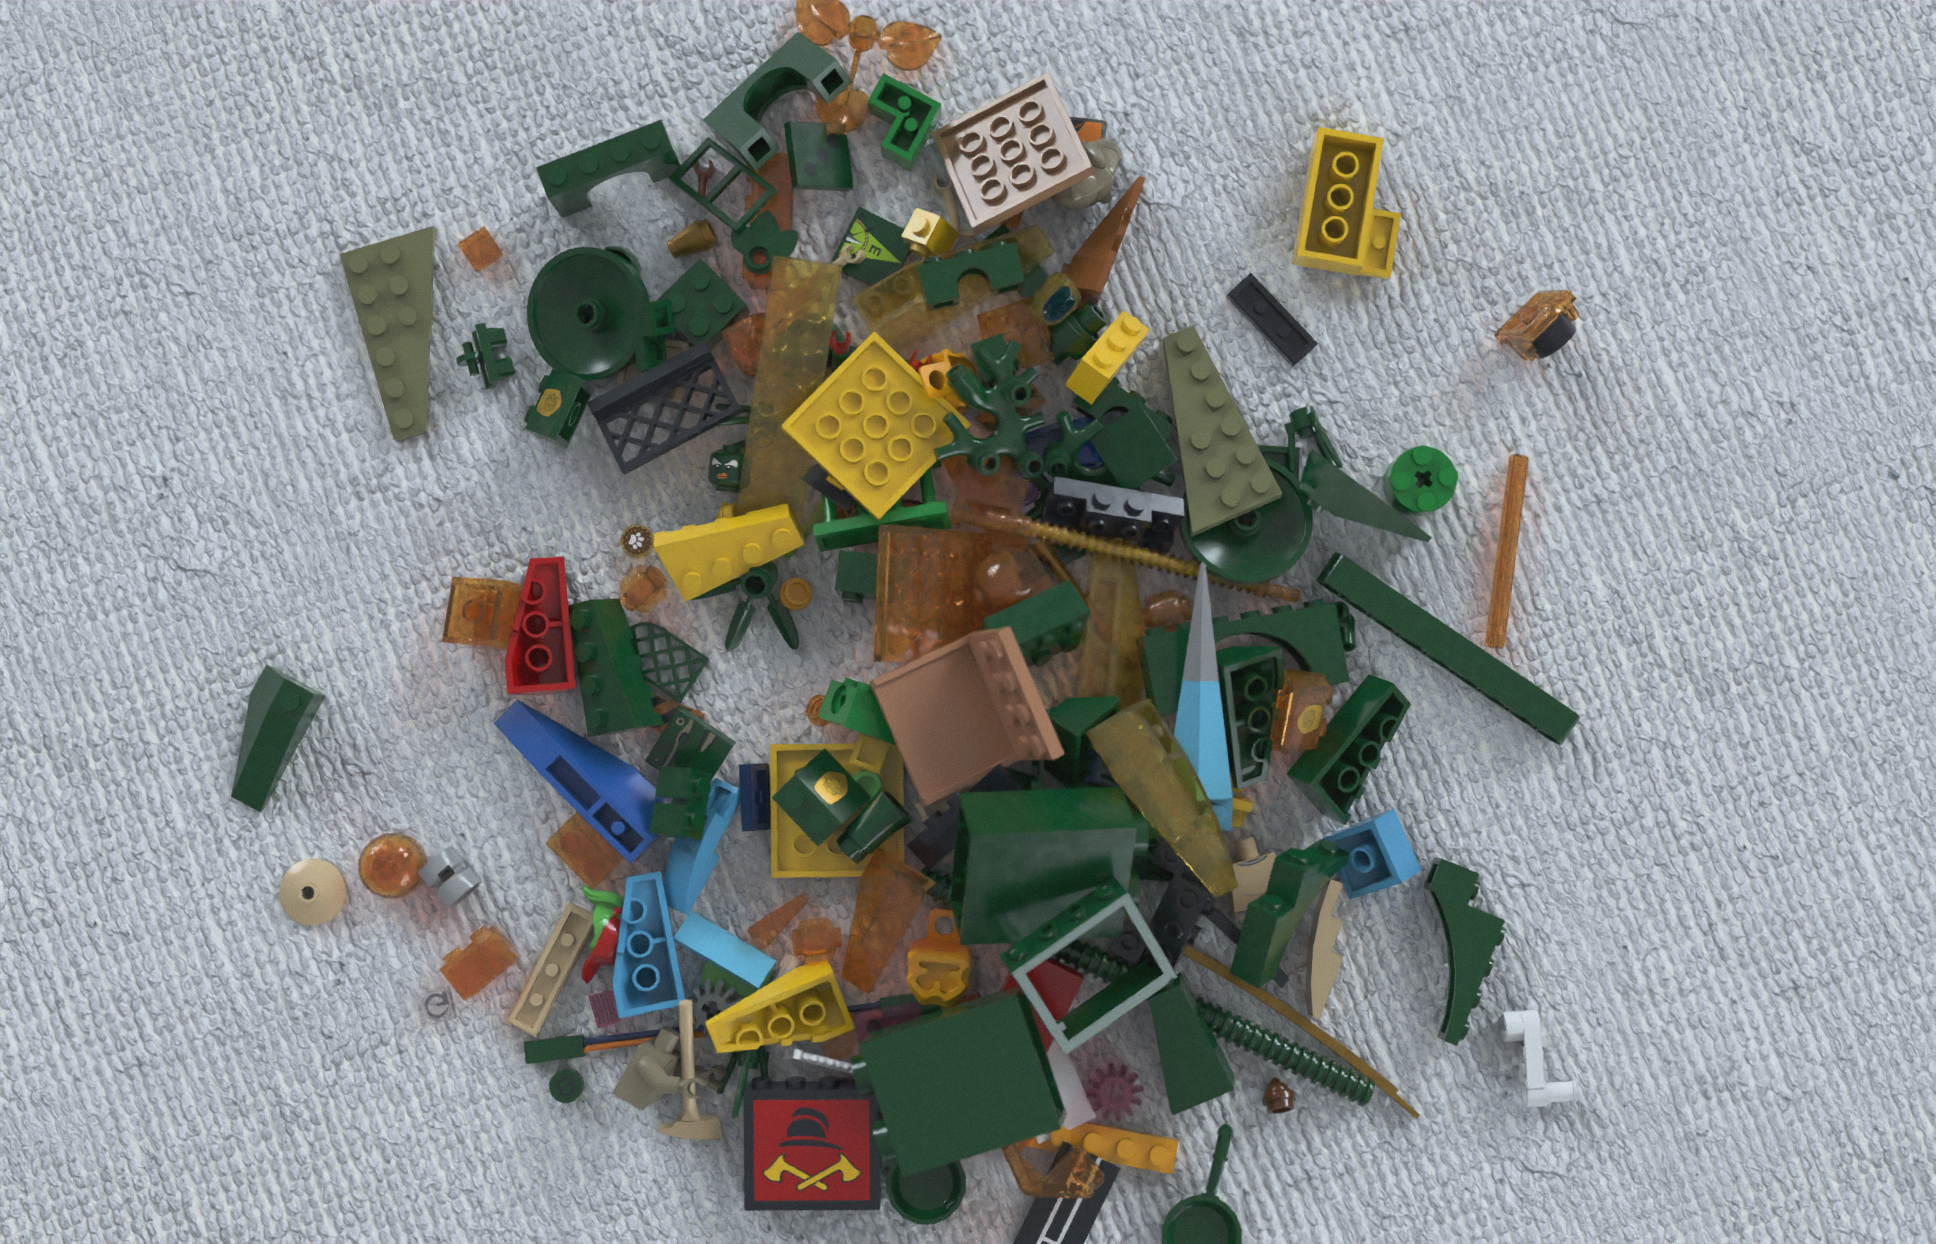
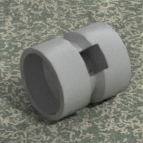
[418,846,482,910]

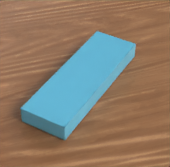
[673,911,777,991]

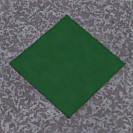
[1090,404,1177,490]

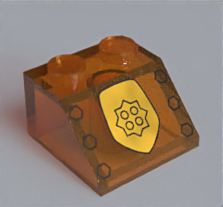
[1273,668,1333,754]

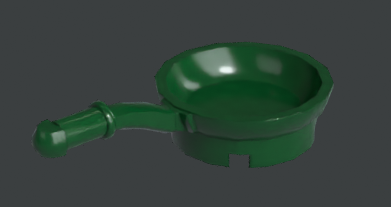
[1162,1124,1242,1244]
[886,1159,966,1224]

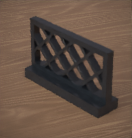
[587,340,743,475]

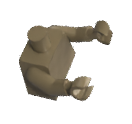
[612,1026,727,1110]

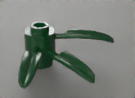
[691,561,799,651]

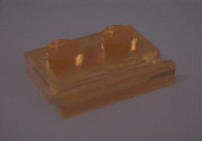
[545,811,624,890]

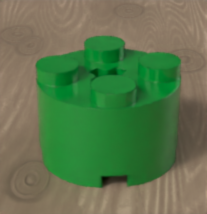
[1384,445,1458,516]

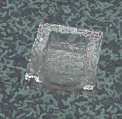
[415,985,457,1027]

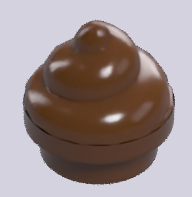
[1262,1077,1296,1114]

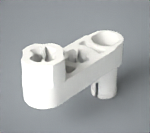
[1500,1010,1578,1107]

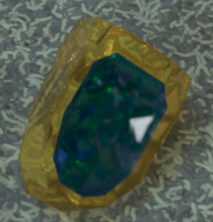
[1029,272,1082,325]

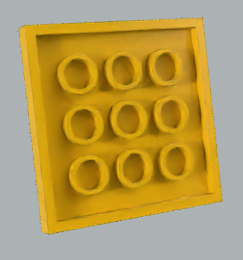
[781,332,971,521]
[770,743,905,878]

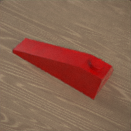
[504,556,575,695]

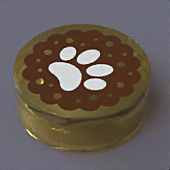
[620,524,654,558]

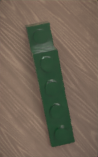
[1423,857,1506,1046]

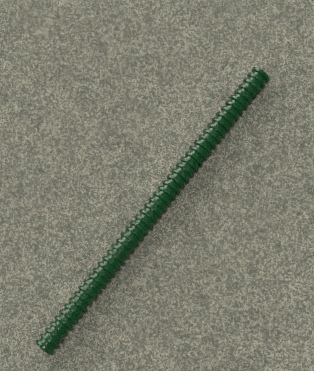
[913,866,1375,1107]

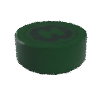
[549,1068,584,1103]

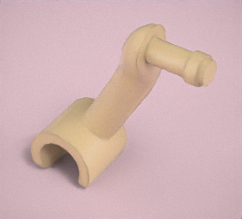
[933,174,975,238]

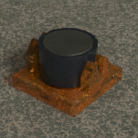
[1494,290,1579,361]

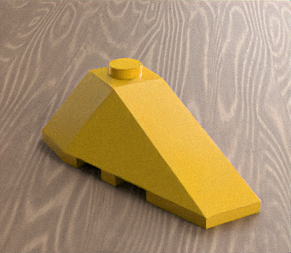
[705,956,855,1053]

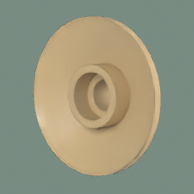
[279,859,347,925]

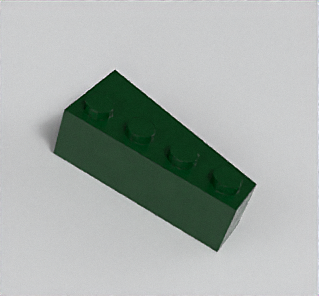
[1286,674,1411,825]

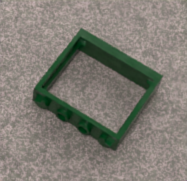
[999,876,1177,1055]

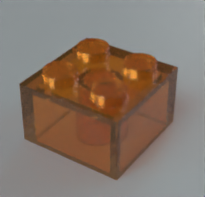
[442,576,523,652]

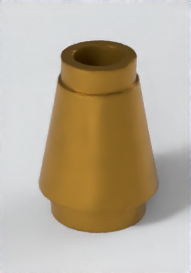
[667,218,718,259]

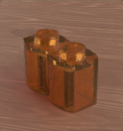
[439,925,521,1001]

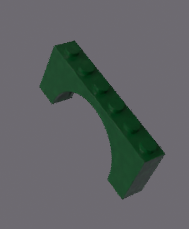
[1135,599,1350,718]

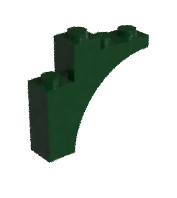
[1230,839,1350,989]

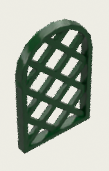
[630,622,710,703]

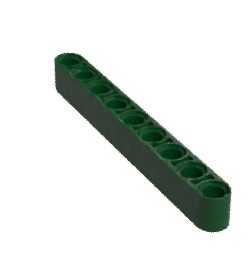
[1316,552,1580,745]

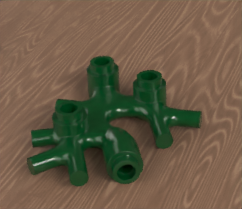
[934,340,1051,492]
[1024,411,1175,525]

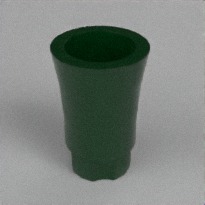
[836,787,913,864]

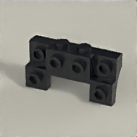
[1036,477,1184,557]
[1108,830,1231,971]

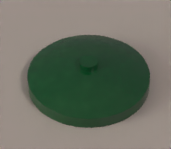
[527,247,650,380]
[1179,458,1313,585]

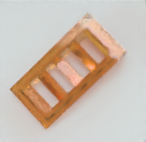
[748,892,810,952]

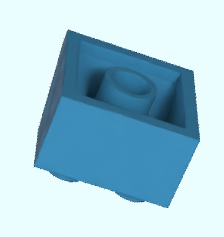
[1322,809,1422,899]

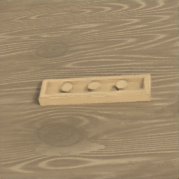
[506,902,594,1037]

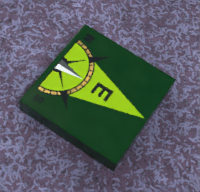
[830,207,911,295]

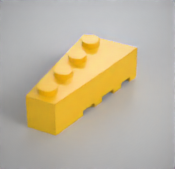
[653,503,804,602]

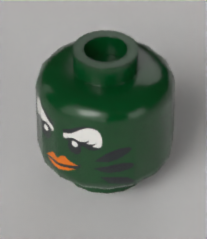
[708,445,753,493]

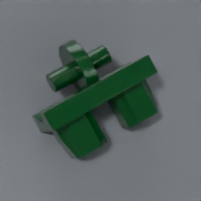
[456,323,515,389]

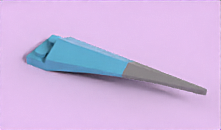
[1164,562,1233,831]

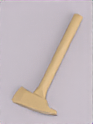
[658,1000,723,1140]

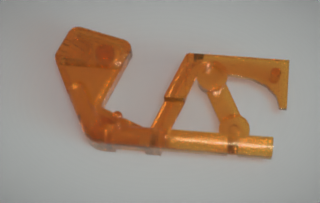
[1001,1138,1105,1198]

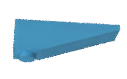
[612,871,685,1019]

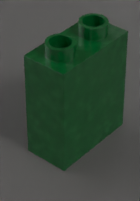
[949,787,1149,945]
[851,985,1067,1177]

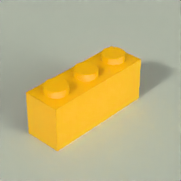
[1065,310,1150,405]

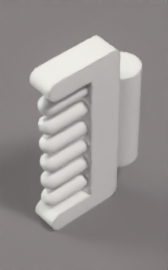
[792,1049,853,1075]

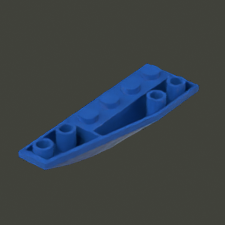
[494,699,671,863]

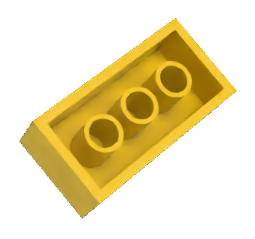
[1291,127,1384,276]

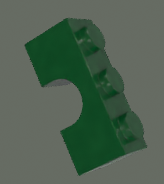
[917,241,1025,312]
[1071,377,1176,442]

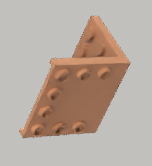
[869,626,1064,806]

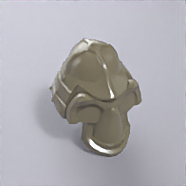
[1050,138,1122,211]

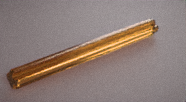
[1485,454,1529,649]

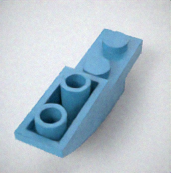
[663,778,740,915]

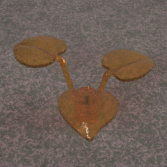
[795,0,942,134]

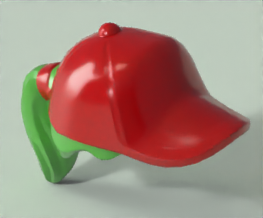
[582,885,624,984]

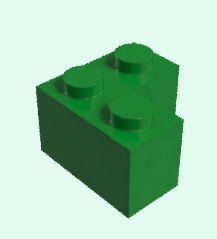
[867,73,942,171]

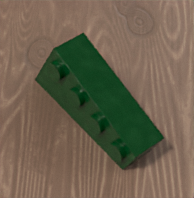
[568,598,664,737]

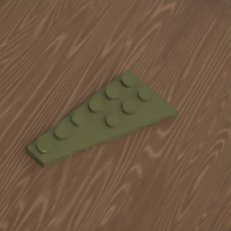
[340,226,437,442]
[1163,325,1282,537]

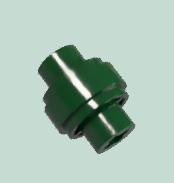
[1040,300,1108,366]

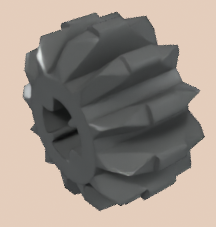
[686,979,742,1037]

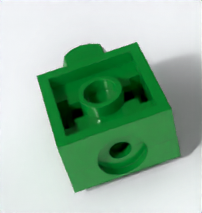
[818,677,897,746]

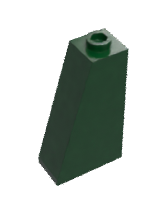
[1149,973,1235,1115]

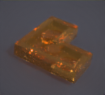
[977,295,1055,369]

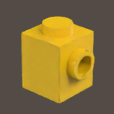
[901,208,959,260]

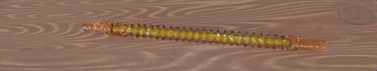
[983,510,1300,603]

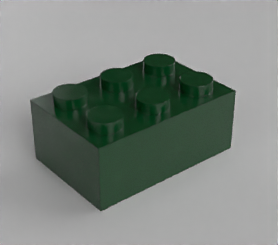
[980,580,1090,668]

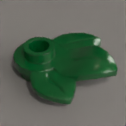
[731,210,798,275]

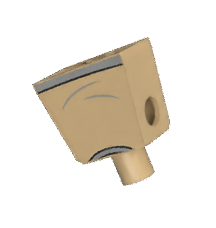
[1226,836,1276,920]

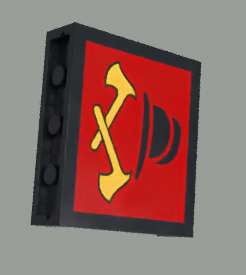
[743,1076,881,1211]

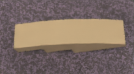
[1306,879,1343,1020]

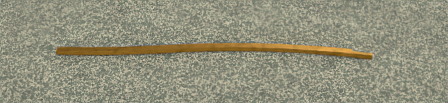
[1124,913,1420,1119]

